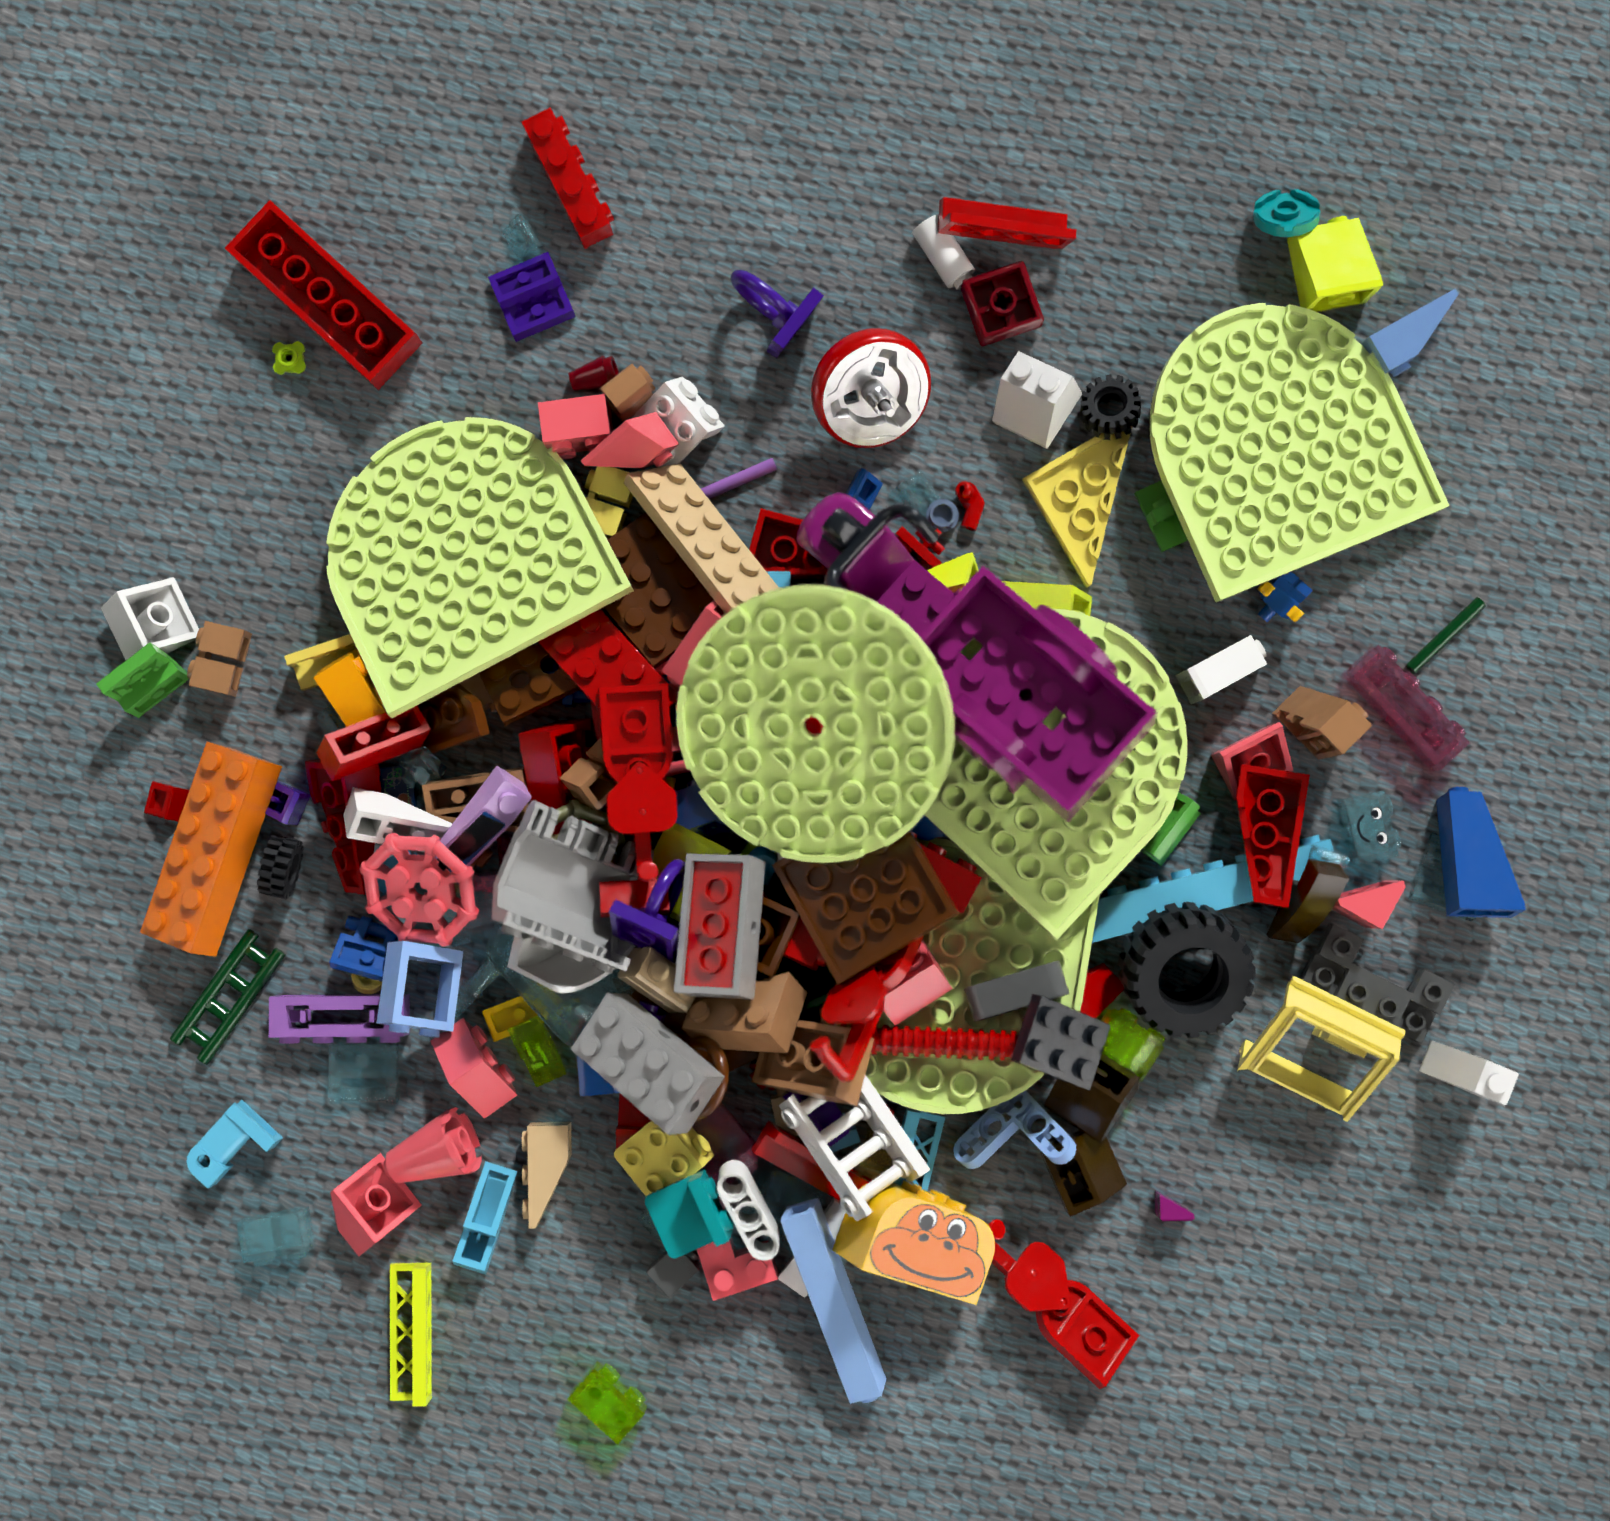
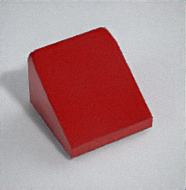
[144,781,189,822]

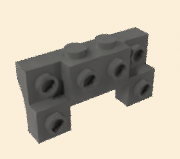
[1299,924,1455,1044]

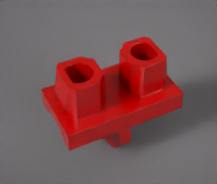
[895,526,945,570]

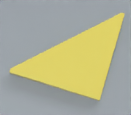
[1022,426,1132,588]

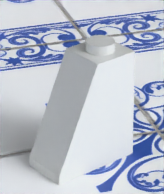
[1176,635,1267,704]
[1419,1040,1519,1105]

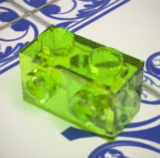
[567,1361,647,1445]

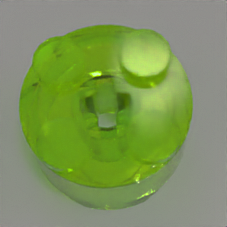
[1100,1008,1166,1082]

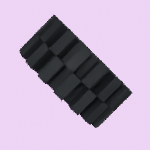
[1081,374,1141,440]
[257,835,304,900]

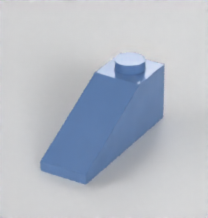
[1361,289,1458,377]

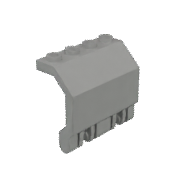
[492,800,654,974]

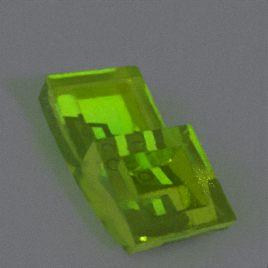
[507,1015,567,1088]

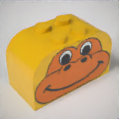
[832,1180,995,1305]

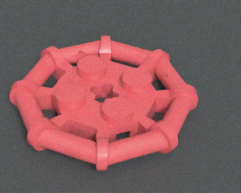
[359,833,479,947]

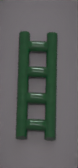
[170,928,286,1065]

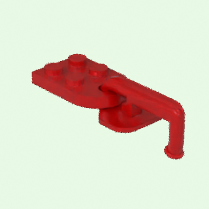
[598,683,677,882]
[810,936,924,1082]
[987,1219,1140,1389]

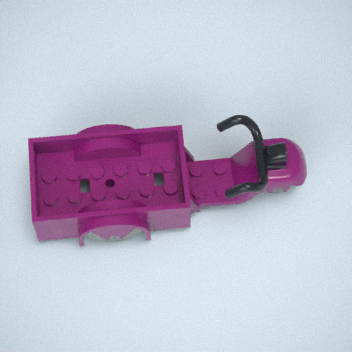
[796,492,1157,822]

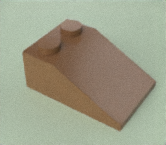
[752,1020,874,1106]

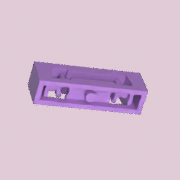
[269,994,410,1044]

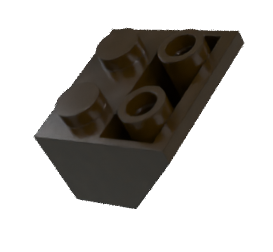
[1044,1053,1140,1144]
[1039,1130,1127,1217]

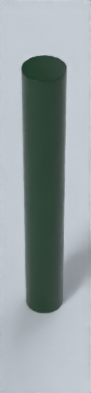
[1405,597,1486,674]

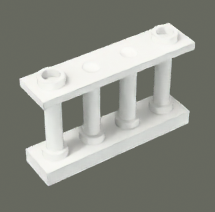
[778,1075,930,1221]

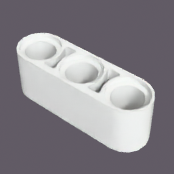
[717,1160,780,1261]

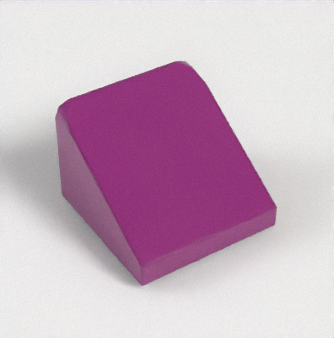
[1155,1190,1195,1221]

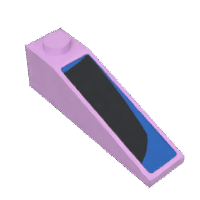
[435,766,532,872]

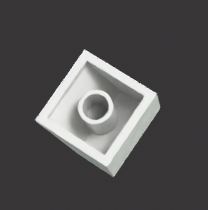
[992,351,1082,449]
[101,577,199,660]

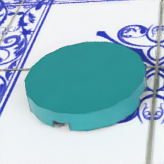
[1253,189,1321,237]

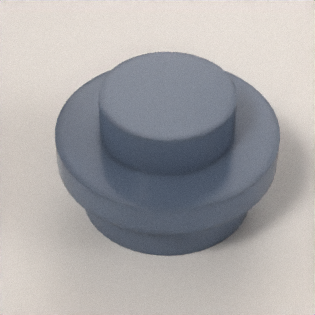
[926,499,959,533]

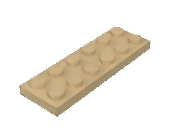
[624,463,779,615]

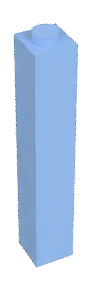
[780,1198,886,1404]

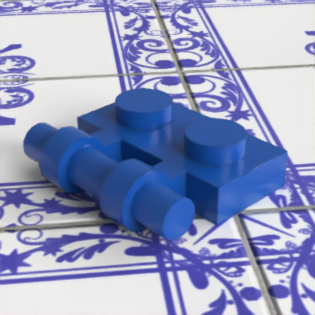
[329,916,398,982]

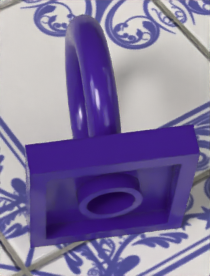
[730,270,824,359]
[609,859,685,963]

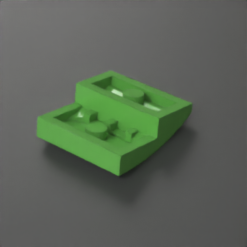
[96,642,189,718]

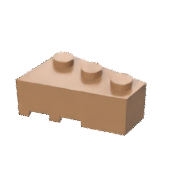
[1272,686,1373,760]
[422,767,530,832]
[682,972,807,1053]

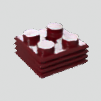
[960,261,1044,347]

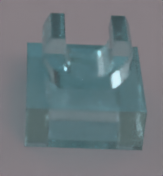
[398,746,447,789]

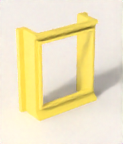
[1237,976,1405,1122]

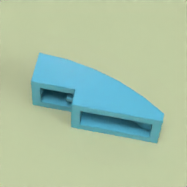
[452,1161,518,1275]

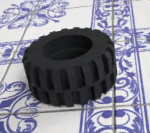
[1118,902,1256,1038]

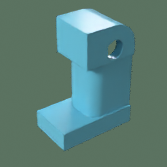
[186,1100,283,1189]

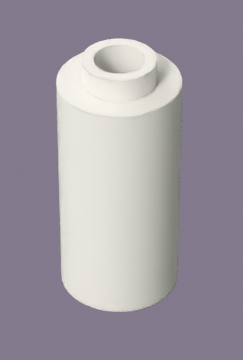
[912,214,975,290]

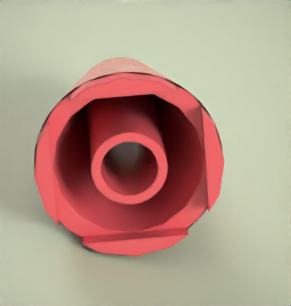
[383,1107,482,1183]

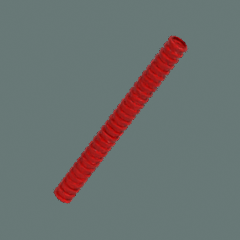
[810,1021,1019,1062]

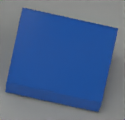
[845,468,883,510]

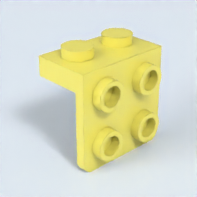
[614,1121,714,1196]

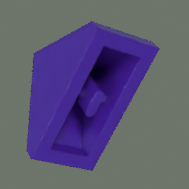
[265,780,311,825]

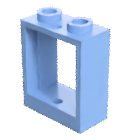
[377,941,463,1038]

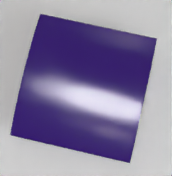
[488,252,576,342]

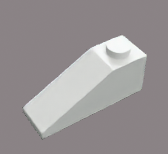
[343,787,452,852]

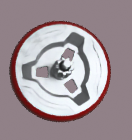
[811,328,931,448]

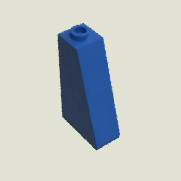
[1436,787,1526,918]

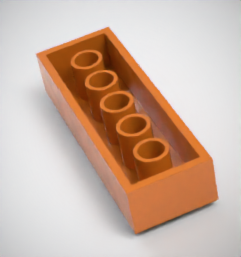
[140,741,282,957]

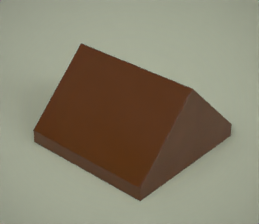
[757,896,800,977]

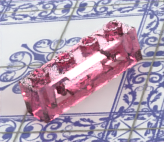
[1342,644,1470,771]

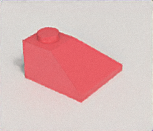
[581,412,679,468]
[330,1153,422,1256]

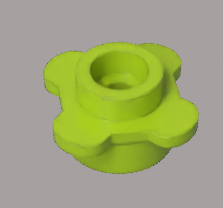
[272,341,306,375]

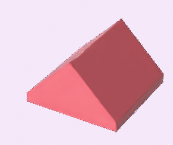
[1211,722,1294,800]
[1332,880,1405,929]

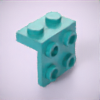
[645,1169,734,1258]

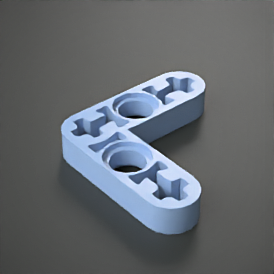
[953,1091,1076,1169]

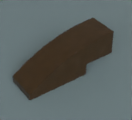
[1267,859,1349,943]

